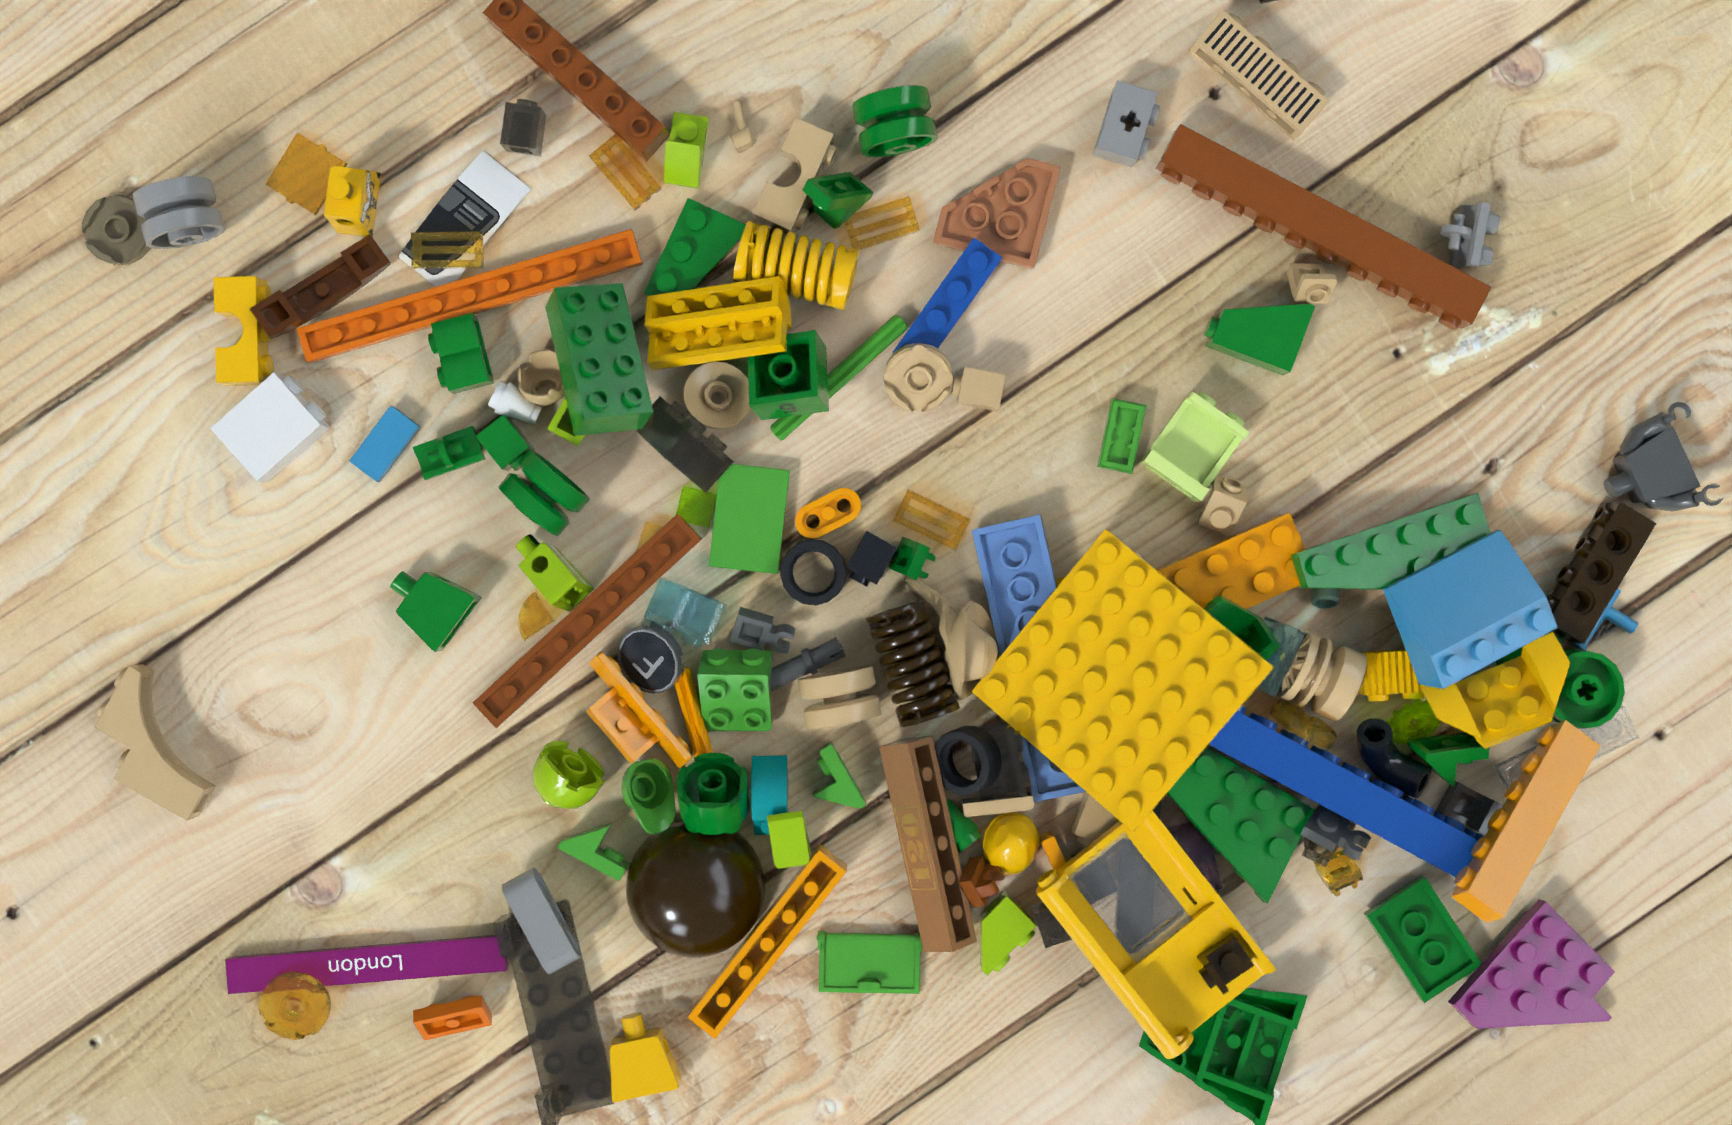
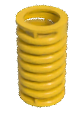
[733,221,860,311]

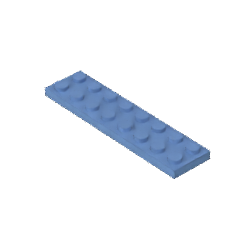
[972,514,1086,802]

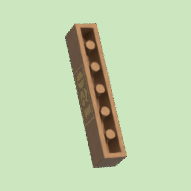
[879,736,977,952]

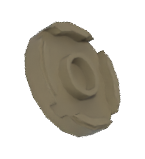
[82,195,151,265]

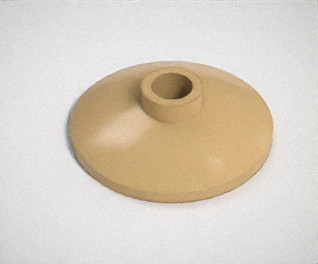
[683,362,751,429]

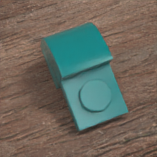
[751,755,789,835]

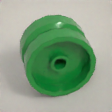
[852,85,938,157]
[498,449,590,536]
[1552,649,1625,729]

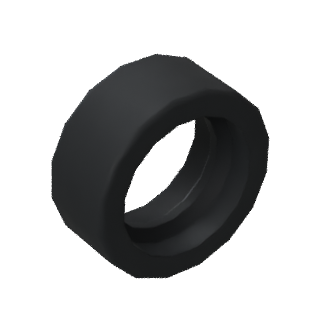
[780,539,847,606]
[934,726,1002,796]

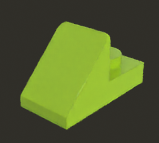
[664,112,709,189]
[767,811,811,869]

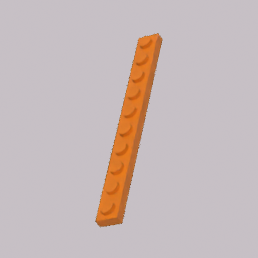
[296,229,643,363]

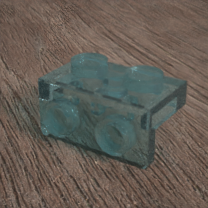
[1256,616,1305,697]

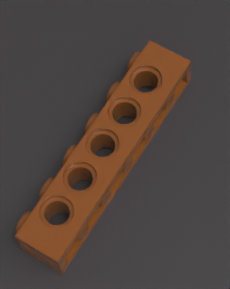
[483,0,669,161]

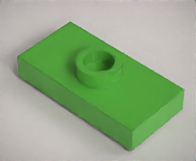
[1097,398,1147,474]

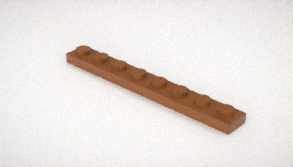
[473,513,702,728]

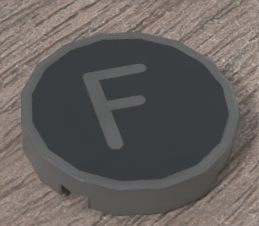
[618,625,684,694]

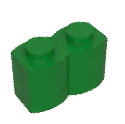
[428,313,494,394]

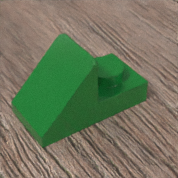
[802,172,874,229]
[1408,732,1490,787]

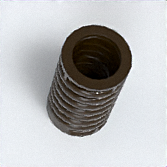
[865,599,960,727]

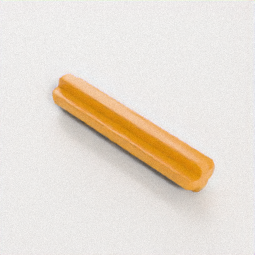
[675,667,713,758]

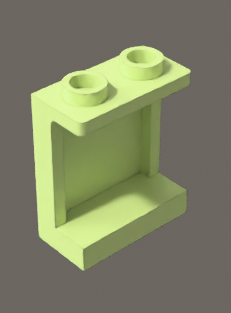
[1139,392,1250,502]

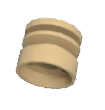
[1277,630,1367,722]

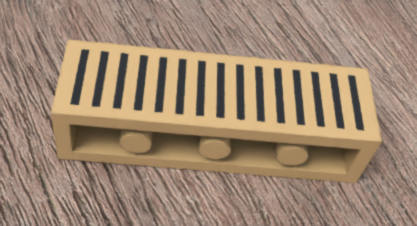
[1189,10,1329,141]

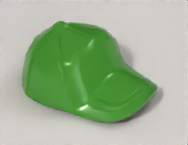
[621,758,676,834]

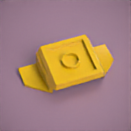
[1421,632,1570,749]

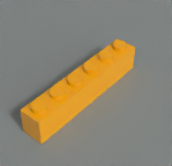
[1451,720,1601,923]
[687,844,847,1039]

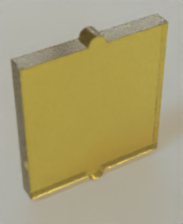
[266,133,348,215]

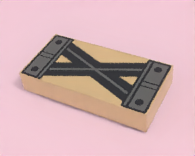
[961,791,1034,817]

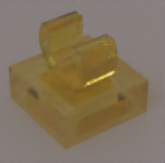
[1314,849,1363,896]

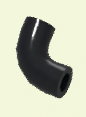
[1356,718,1432,799]

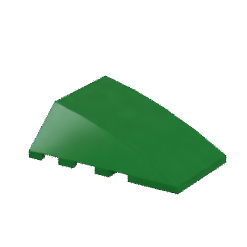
[1139,988,1308,1125]

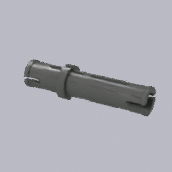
[769,636,846,692]

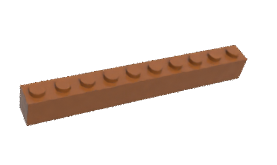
[1155,124,1492,330]

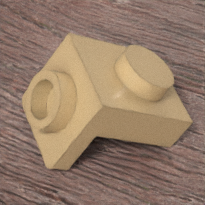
[1287,263,1337,304]
[1198,476,1247,536]

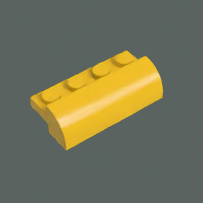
[644,276,792,370]

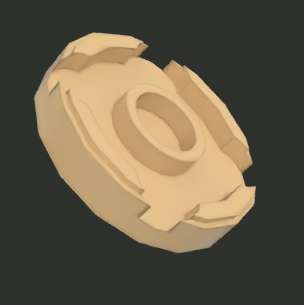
[884,343,953,412]

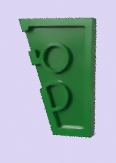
[644,198,746,296]

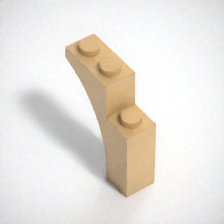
[94,664,216,820]

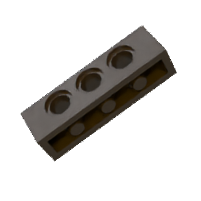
[1546,502,1657,644]

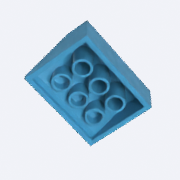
[1383,530,1558,689]

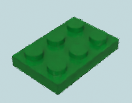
[1364,875,1482,1003]

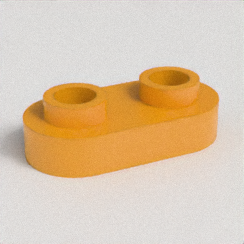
[795,488,861,539]

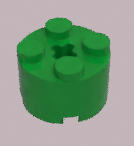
[676,753,749,835]

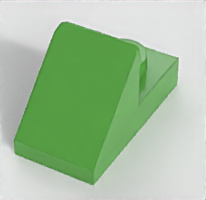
[812,741,866,809]
[557,823,630,881]

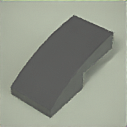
[1437,781,1503,836]

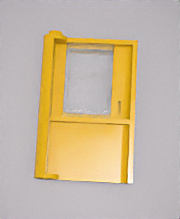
[1036,810,1277,1059]

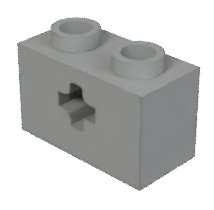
[1093,80,1160,167]

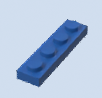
[892,237,1003,353]

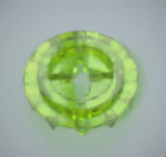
[1386,698,1441,744]

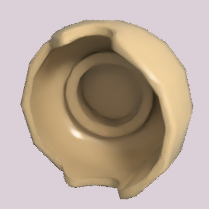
[518,349,565,406]

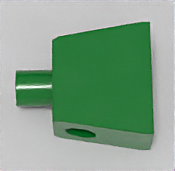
[390,571,482,652]

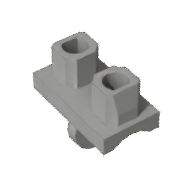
[1440,202,1500,269]

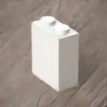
[210,372,330,483]

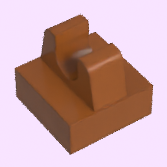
[959,856,1005,908]

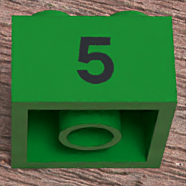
[748,330,829,420]

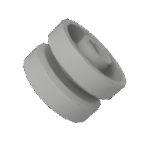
[133,176,225,249]

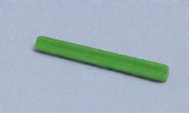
[770,315,908,440]

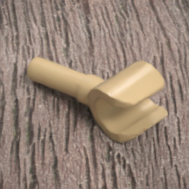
[730,101,754,153]

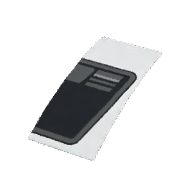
[399,151,530,287]

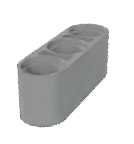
[502,868,582,974]

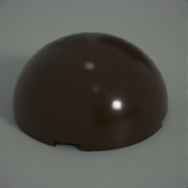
[626,820,765,958]

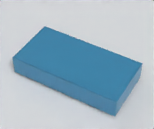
[349,406,421,482]

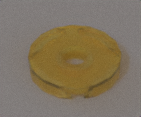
[1269,700,1337,749]
[258,972,332,1040]

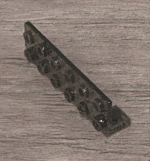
[493,900,614,1125]

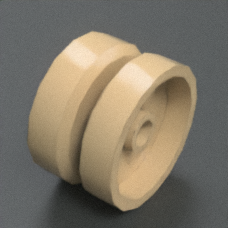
[797,665,882,729]

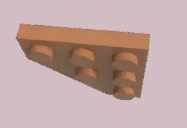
[932,158,1061,270]

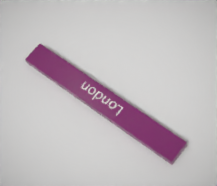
[225,934,508,994]

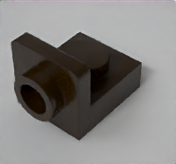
[1197,933,1254,995]

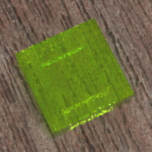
[676,486,717,528]

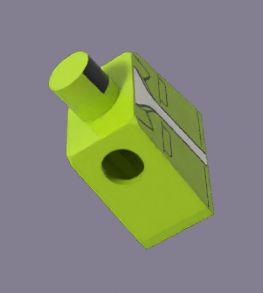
[516,534,595,612]

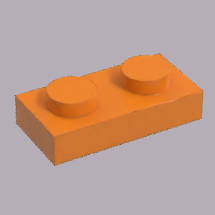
[413,995,492,1040]

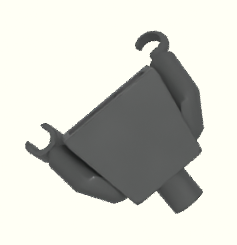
[1604,402,1723,512]

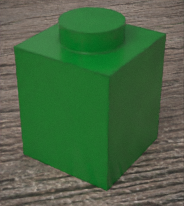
[475,415,535,471]

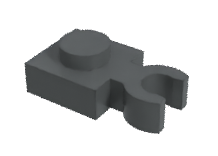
[729,607,795,654]
[1301,804,1371,861]

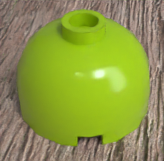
[533,741,605,809]

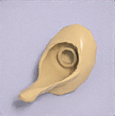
[905,576,998,701]

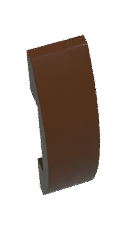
[250,234,391,339]

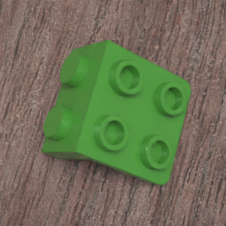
[697,648,773,731]

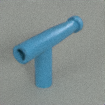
[1573,589,1638,650]

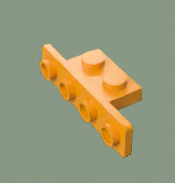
[586,652,692,768]

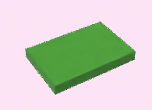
[709,463,790,574]

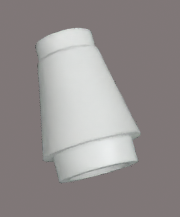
[488,381,543,425]

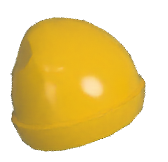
[983,811,1039,875]

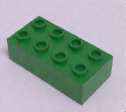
[545,283,654,436]

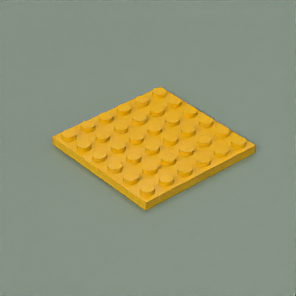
[971,529,1274,832]

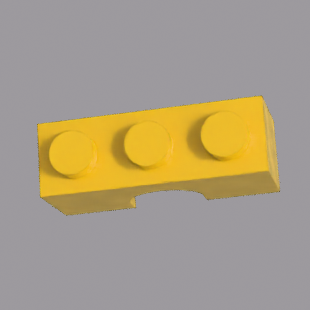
[213,276,274,386]

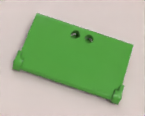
[816,931,922,994]

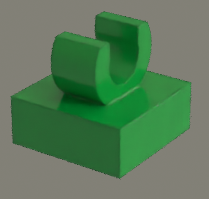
[889,536,936,580]

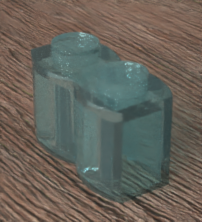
[644,577,727,647]

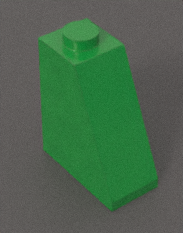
[1204,304,1315,376]

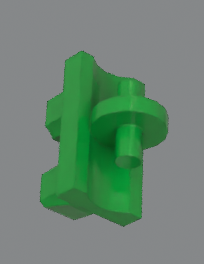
[413,426,486,481]

